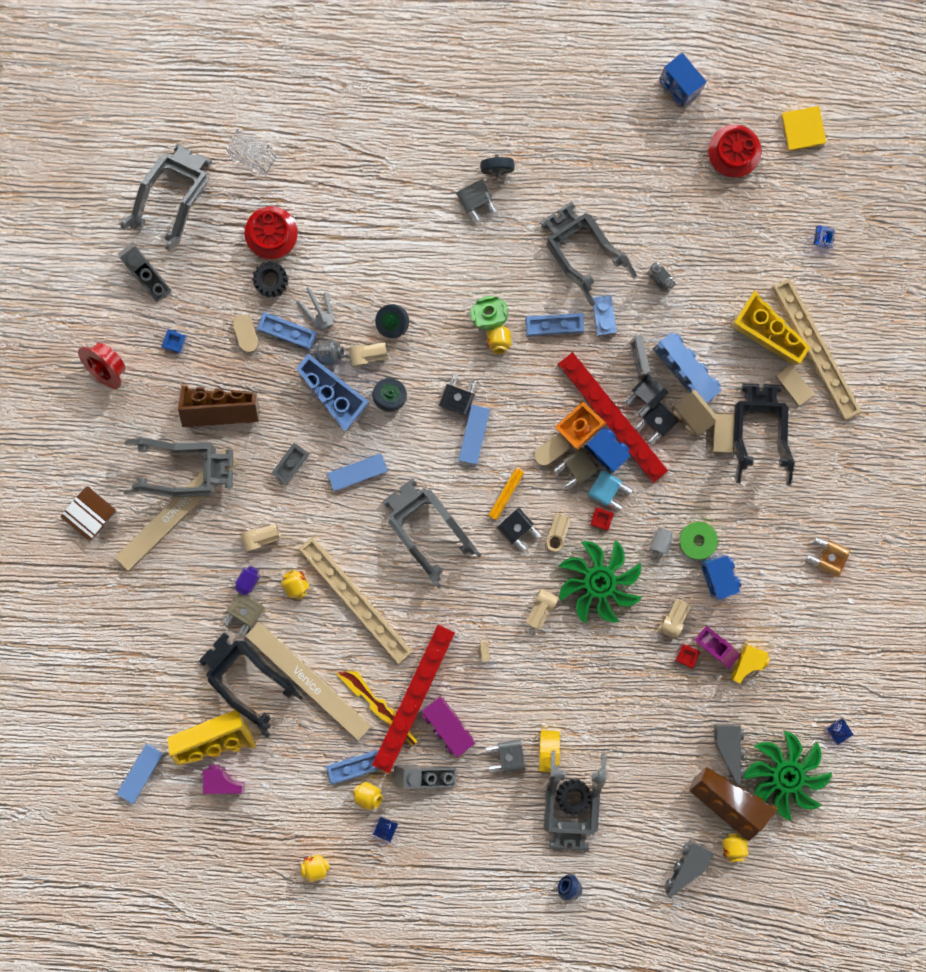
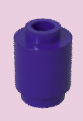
[234,566,261,596]

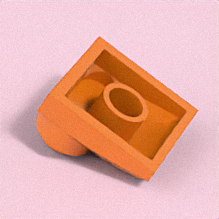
[555,402,606,450]

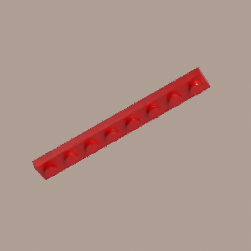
[557,352,668,483]
[372,624,455,774]

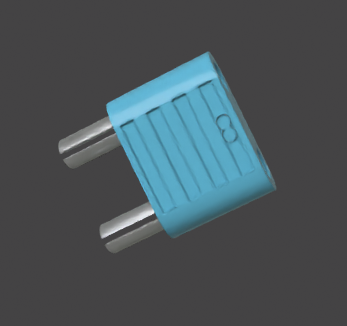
[587,469,632,511]

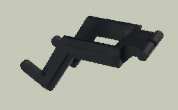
[733,383,795,486]
[199,632,304,738]

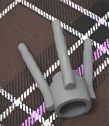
[297,286,335,331]

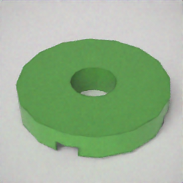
[470,296,509,331]
[679,521,718,560]

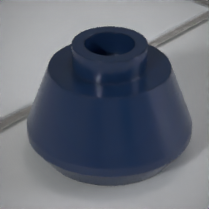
[557,874,582,901]

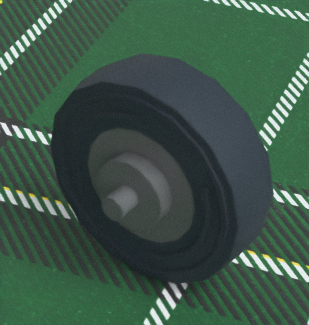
[480,154,515,178]

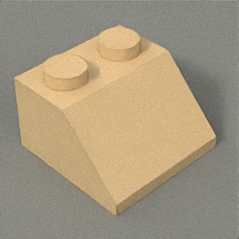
[671,390,720,437]

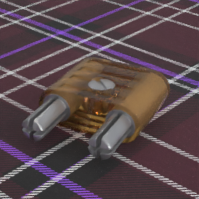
[806,537,850,577]

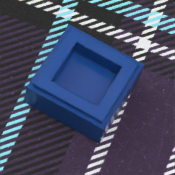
[162,329,187,354]

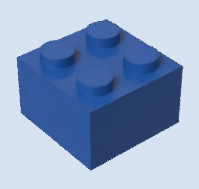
[659,53,707,108]
[584,428,631,473]
[700,555,742,600]

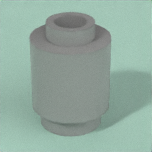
[649,527,673,557]

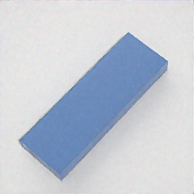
[257,312,317,350]
[526,313,584,336]
[459,405,490,465]
[327,453,388,491]
[117,743,164,804]
[326,749,381,785]

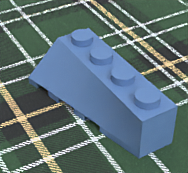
[652,332,722,403]
[296,354,370,432]

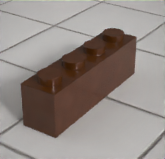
[178,385,260,427]
[689,767,778,841]

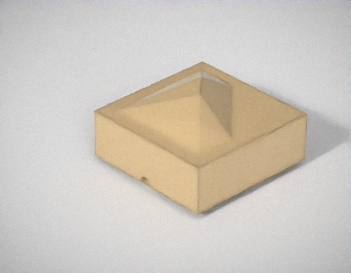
[477,641,490,662]

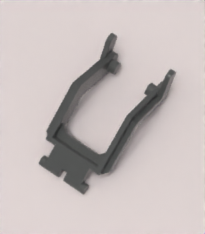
[120,144,212,251]
[540,201,637,306]
[123,437,233,498]
[382,478,482,589]
[544,750,607,851]

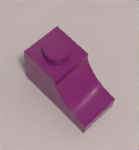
[694,626,741,669]
[203,764,245,794]

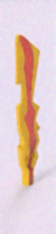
[337,671,417,746]

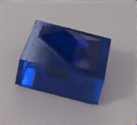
[813,225,835,249]
[826,717,854,745]
[373,816,398,842]

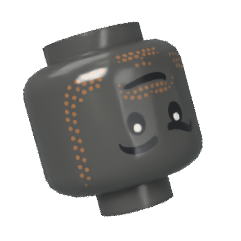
[314,340,344,365]

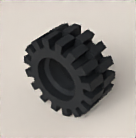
[252,261,288,298]
[556,778,592,816]

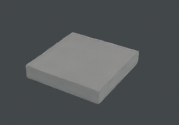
[630,334,650,378]

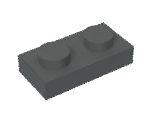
[271,443,310,485]

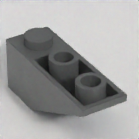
[118,242,172,302]
[714,723,744,785]
[393,765,456,789]
[665,839,714,897]

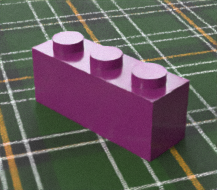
[421,695,476,757]

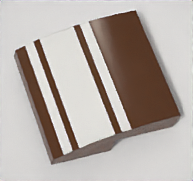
[61,486,116,541]

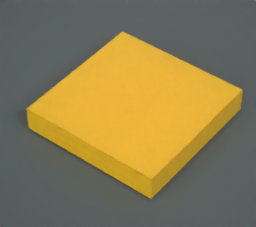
[781,106,827,151]

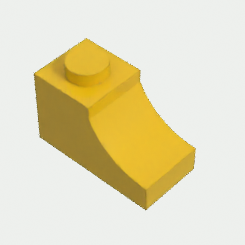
[730,643,770,683]
[538,729,560,772]

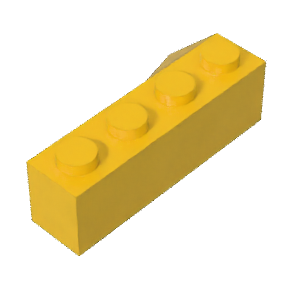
[731,290,810,366]
[167,710,256,766]

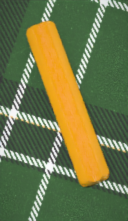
[489,468,524,520]

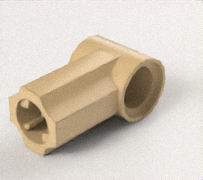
[348,343,388,367]
[545,513,572,552]
[240,524,281,552]
[525,589,558,630]
[658,598,691,640]

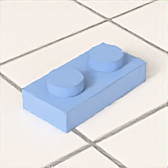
[593,295,617,336]

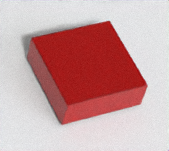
[590,507,614,531]
[675,643,701,669]

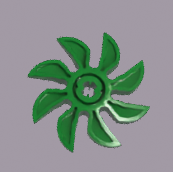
[558,540,642,624]
[743,730,833,821]

